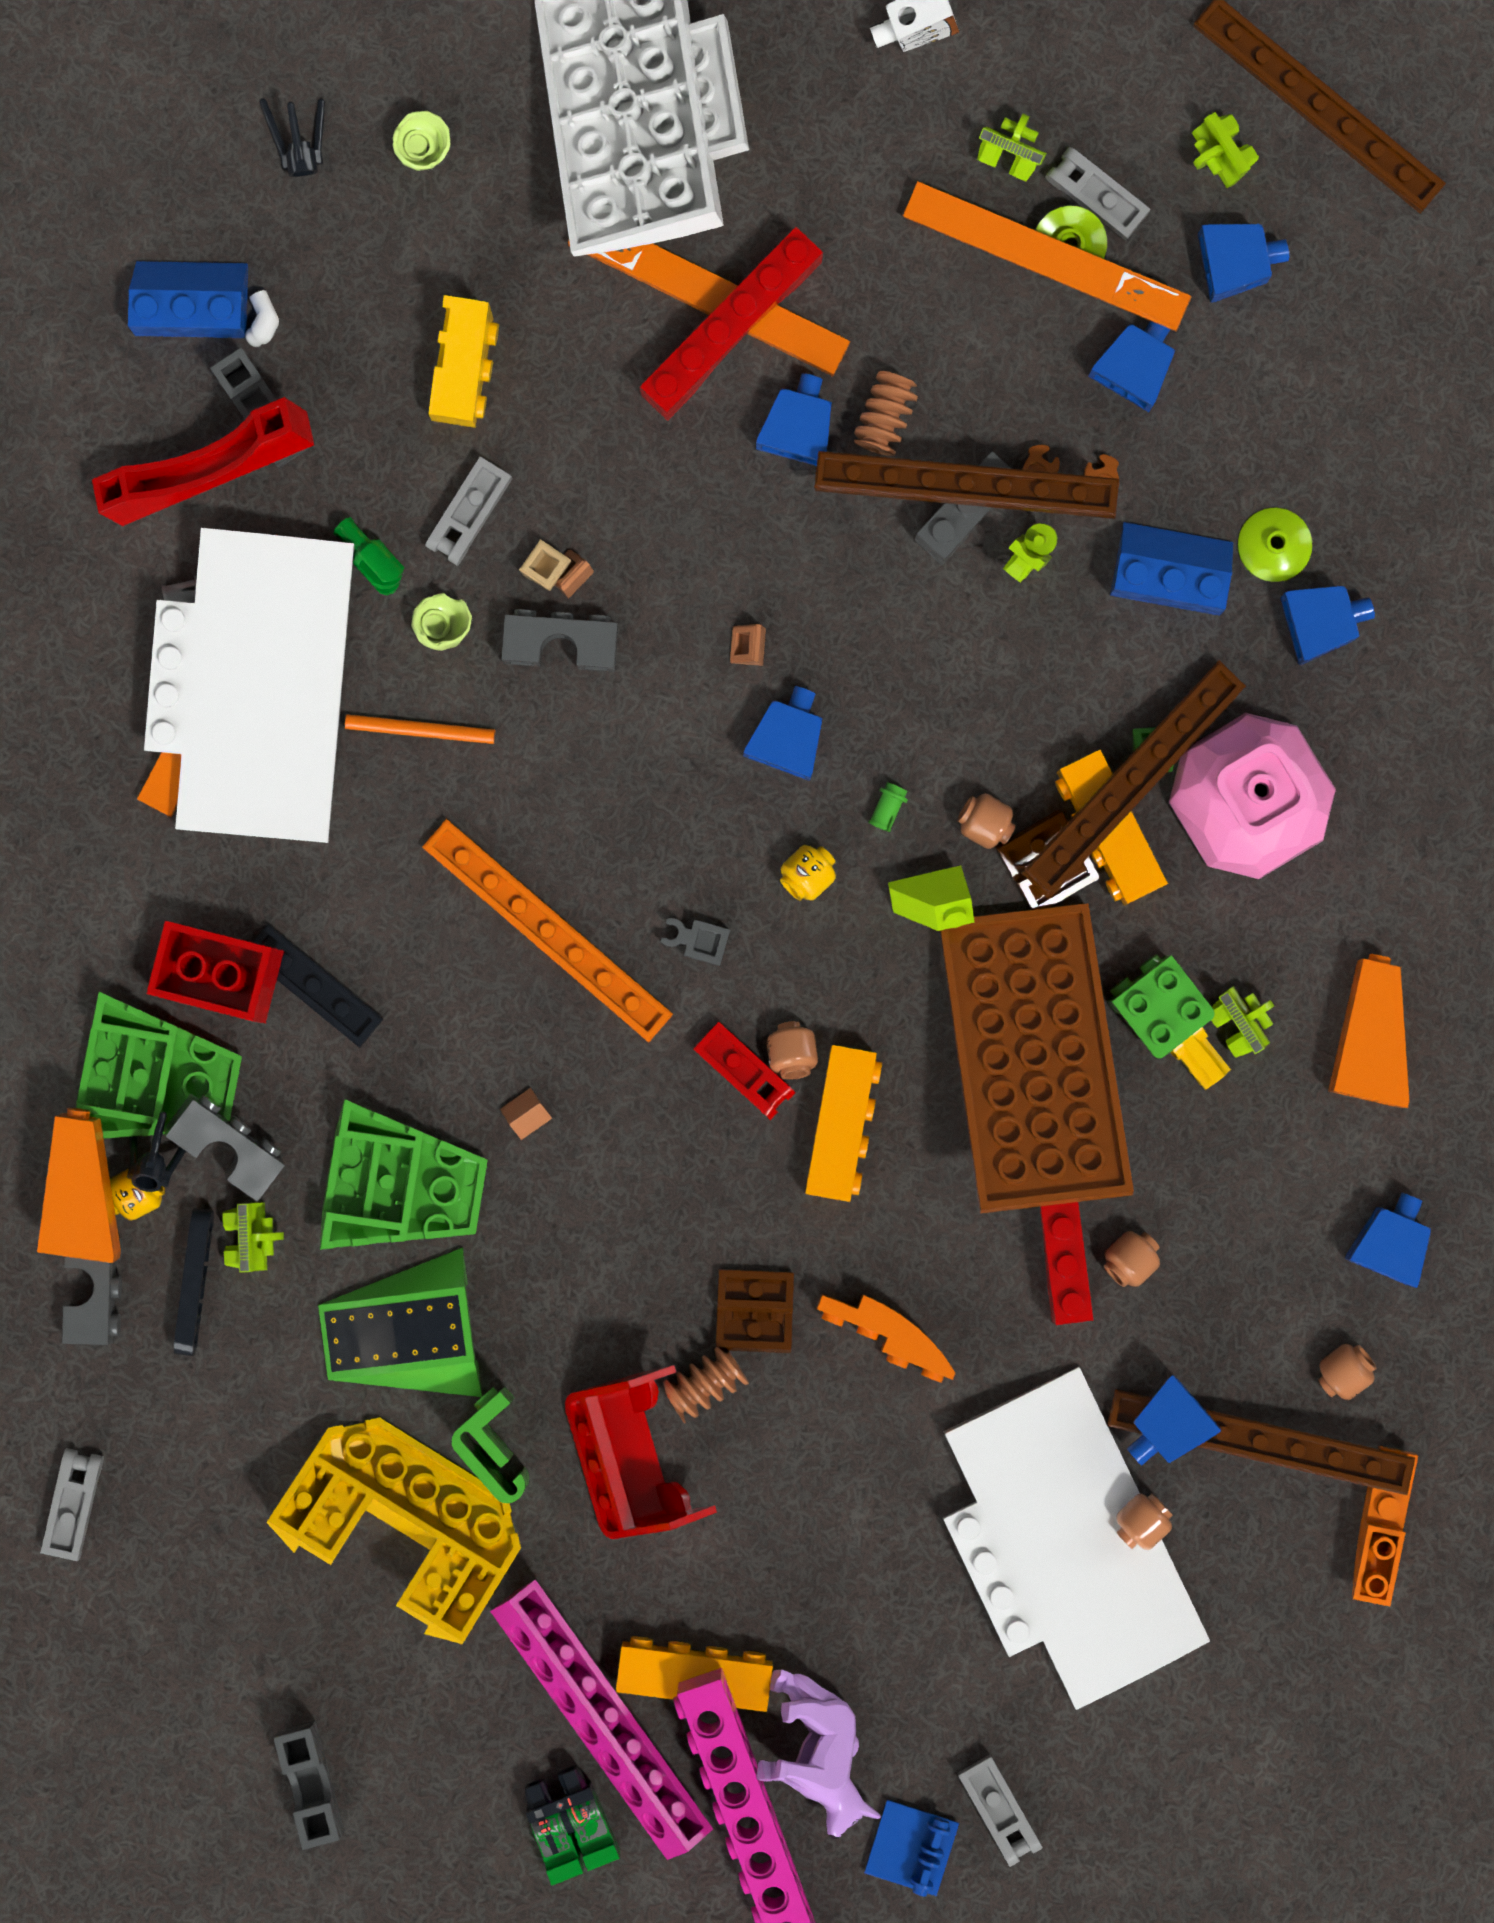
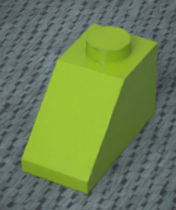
[888,865,975,931]

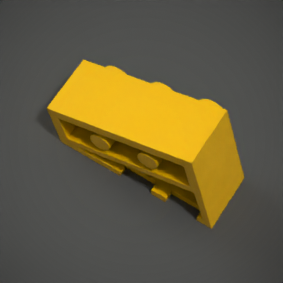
[429,295,499,428]

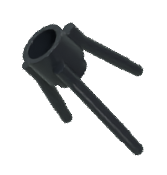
[260,98,325,177]
[127,1111,186,1192]

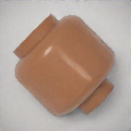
[957,793,1016,849]
[767,1021,818,1080]
[1104,1231,1160,1287]
[1318,1344,1377,1400]
[1116,1493,1173,1550]

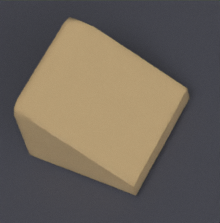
[519,539,571,591]

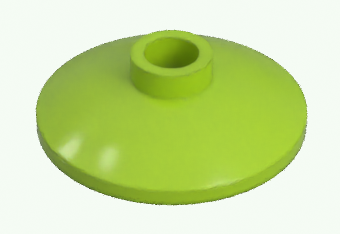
[1035,206,1107,259]
[1238,508,1312,582]

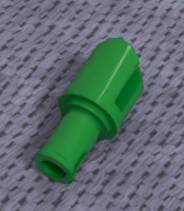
[333,517,404,595]

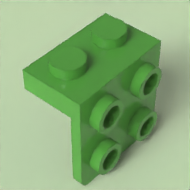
[1106,954,1215,1058]

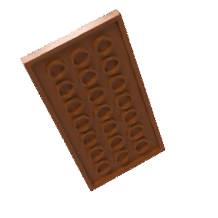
[940,903,1134,1214]

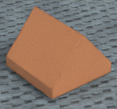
[554,549,594,599]
[730,624,766,666]
[500,1088,552,1140]

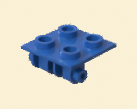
[864,1800,959,1897]

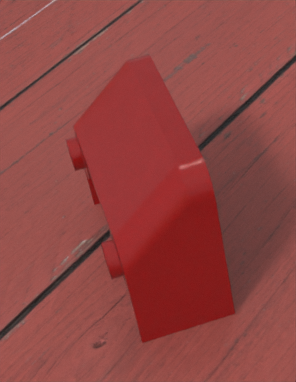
[565,1365,717,1539]

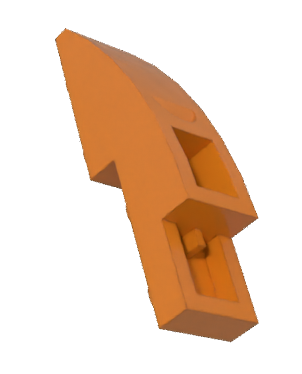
[816,1294,955,1383]
[1352,1446,1418,1607]

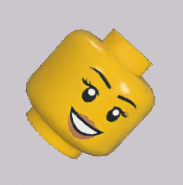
[780,845,836,901]
[110,1169,165,1221]

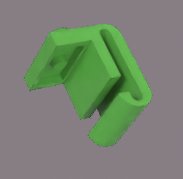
[452,1387,529,1503]

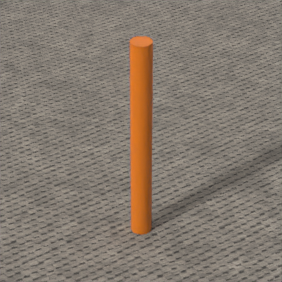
[345,714,495,744]

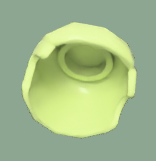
[392,111,450,171]
[411,593,472,651]

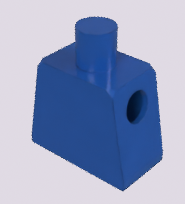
[1198,224,1289,303]
[1088,321,1175,412]
[756,374,832,466]
[1280,586,1375,665]
[743,686,822,781]
[1345,1193,1431,1288]
[1127,1374,1222,1466]

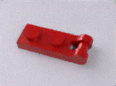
[693,1022,796,1120]

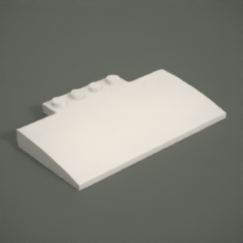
[534,0,749,257]
[144,528,354,843]
[942,1367,1210,1710]

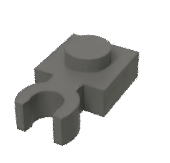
[660,918,730,966]

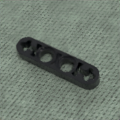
[174,1208,214,1356]

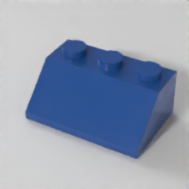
[128,261,248,338]
[1110,522,1233,616]

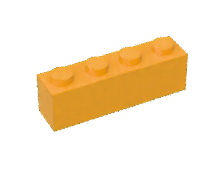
[1055,750,1168,906]
[805,1045,882,1202]
[616,1636,773,1712]

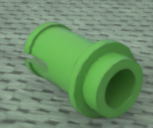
[868,782,908,833]

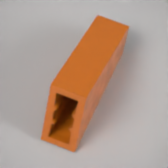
[1328,954,1409,1108]
[37,1108,121,1263]

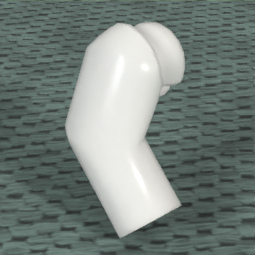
[245,290,279,347]

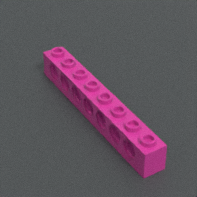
[490,1579,713,1860]
[673,1668,816,1923]

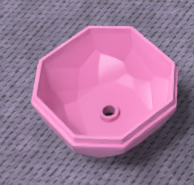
[1169,713,1336,879]

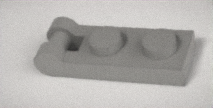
[1045,147,1150,241]
[425,457,513,566]
[40,1448,104,1561]
[957,1755,1043,1867]

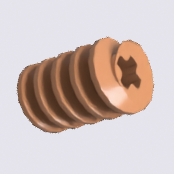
[854,371,918,456]
[663,1347,749,1424]

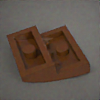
[995,809,1100,910]
[716,1270,794,1353]

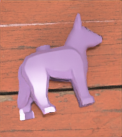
[756,1670,881,1839]

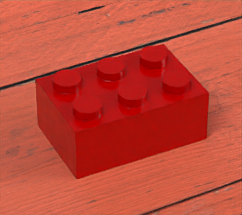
[146,921,284,1024]

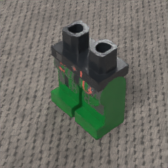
[525,1765,620,1886]

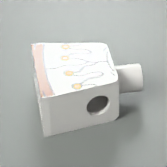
[870,0,960,52]

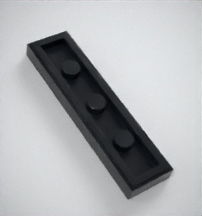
[252,924,384,1048]

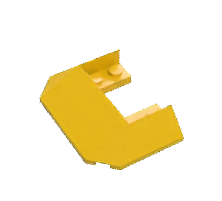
[267,1418,521,1644]

